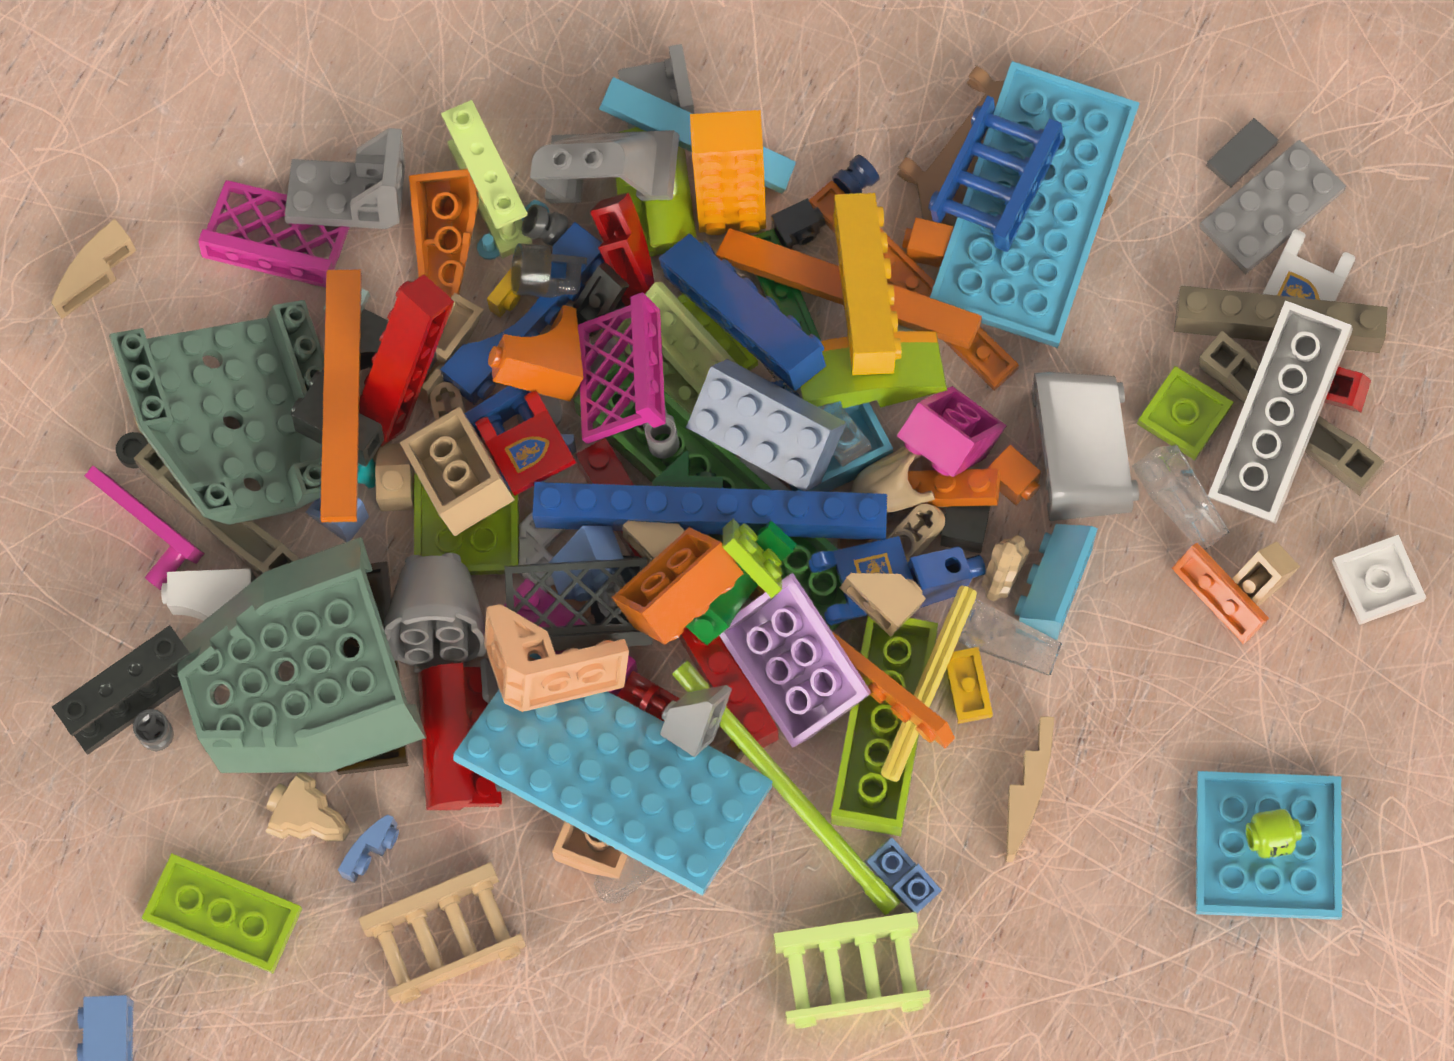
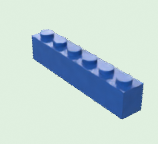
[659,233,826,391]

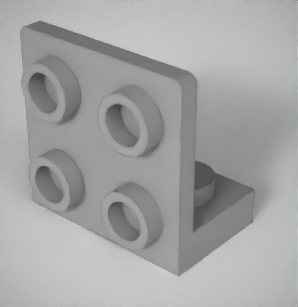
[618,44,694,129]

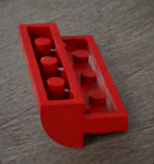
[418,663,502,810]

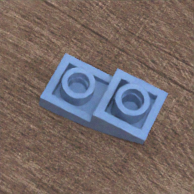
[338,814,399,883]
[864,837,942,913]

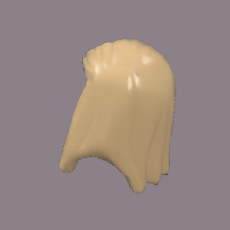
[851,446,935,513]

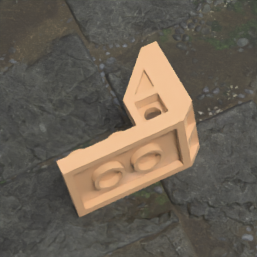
[484,604,629,712]

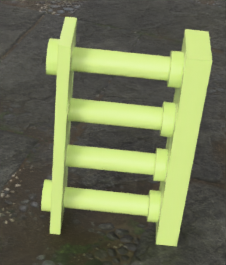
[441,100,533,258]
[774,912,930,1028]

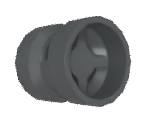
[522,204,568,247]
[133,709,174,752]

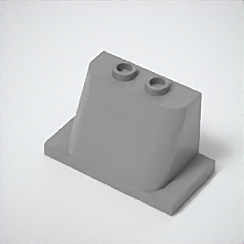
[530,130,679,203]

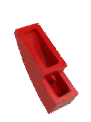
[590,192,655,307]

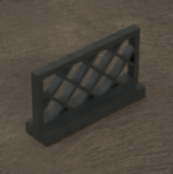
[504,557,652,651]

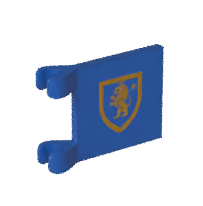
[808,536,913,625]

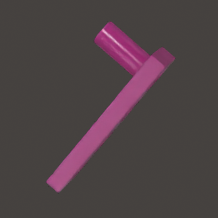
[84,465,205,590]

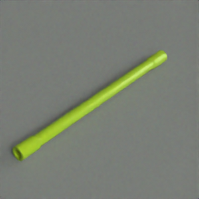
[672,660,901,916]

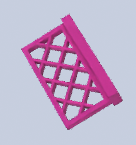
[198,180,350,288]
[578,292,666,444]

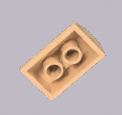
[552,821,628,879]

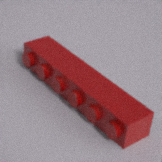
[359,274,454,447]

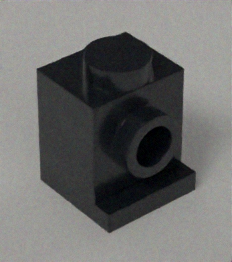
[771,198,826,250]

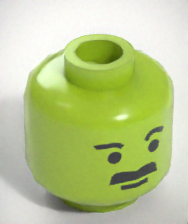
[1246,809,1302,858]

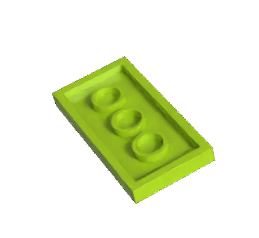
[142,853,303,974]

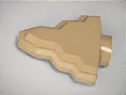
[981,535,1030,601]
[266,772,351,841]

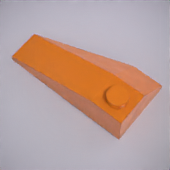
[409,169,479,298]

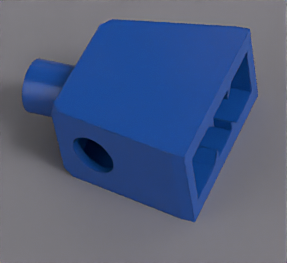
[908,547,986,608]

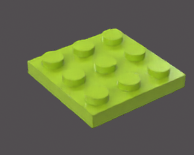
[414,473,519,575]

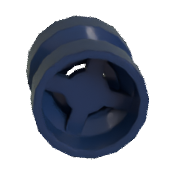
[832,154,880,194]

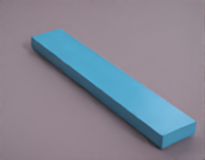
[599,77,796,194]

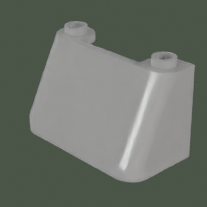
[1031,372,1139,521]

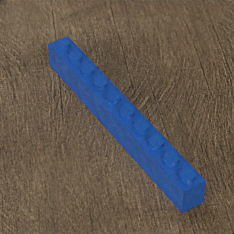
[532,482,887,540]

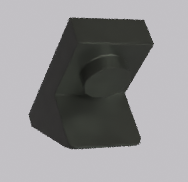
[572,263,629,337]

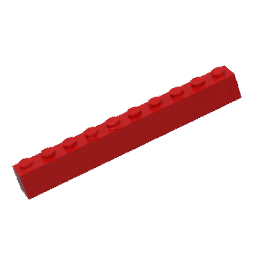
[575,437,779,748]

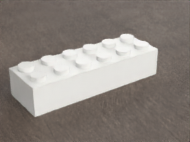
[1208,301,1353,524]

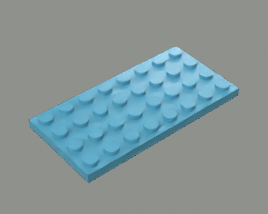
[930,61,1139,348]
[453,653,773,896]

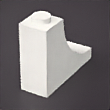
[161,569,256,621]

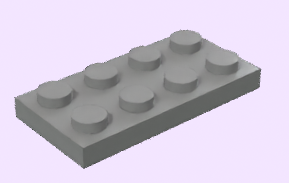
[1200,139,1346,274]

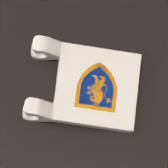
[1262,229,1355,301]

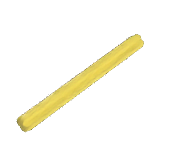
[881,586,977,782]

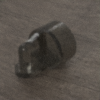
[511,243,587,298]

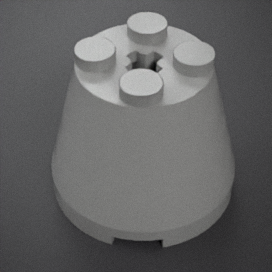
[383,553,486,673]

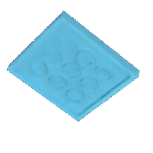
[1196,771,1342,920]

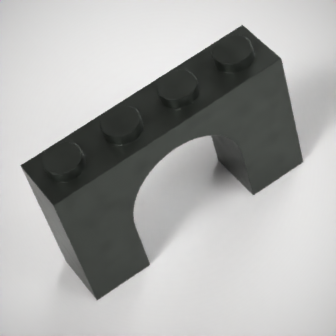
[291,309,437,467]

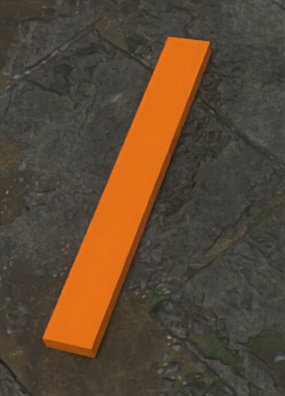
[809,180,1019,391]
[716,228,982,349]
[320,269,362,522]

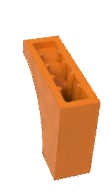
[488,305,583,402]

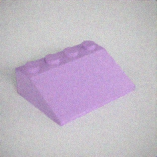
[719,573,872,748]

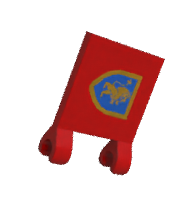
[475,390,576,496]

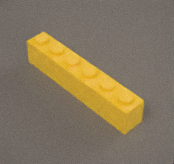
[833,193,901,375]

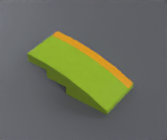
[801,331,947,409]

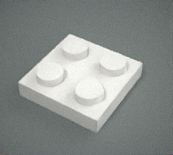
[1332,535,1426,625]

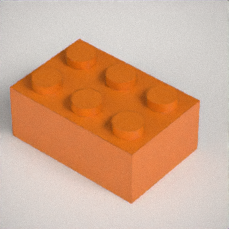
[611,527,744,645]

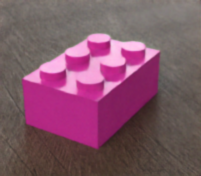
[897,386,1007,477]

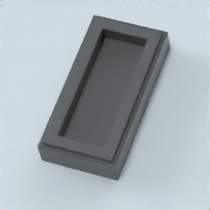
[1206,118,1279,188]

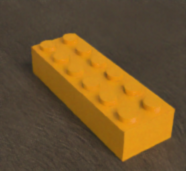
[690,110,767,235]

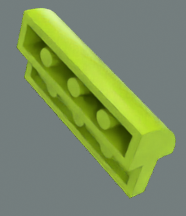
[615,126,696,257]

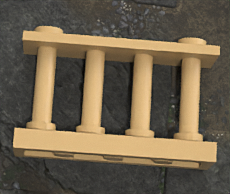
[358,862,526,1004]

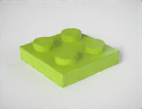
[1137,366,1233,460]
[723,518,783,598]

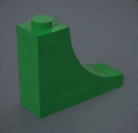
[686,521,796,646]

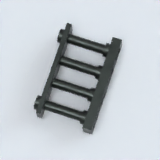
[52,625,190,755]

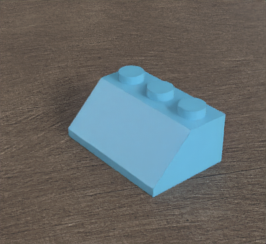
[1014,524,1098,642]

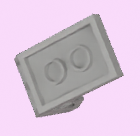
[285,128,406,229]

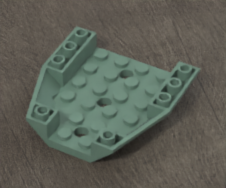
[109,300,324,525]
[177,537,427,773]

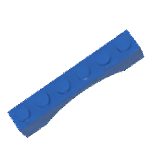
[440,222,605,405]

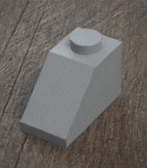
[660,685,732,757]

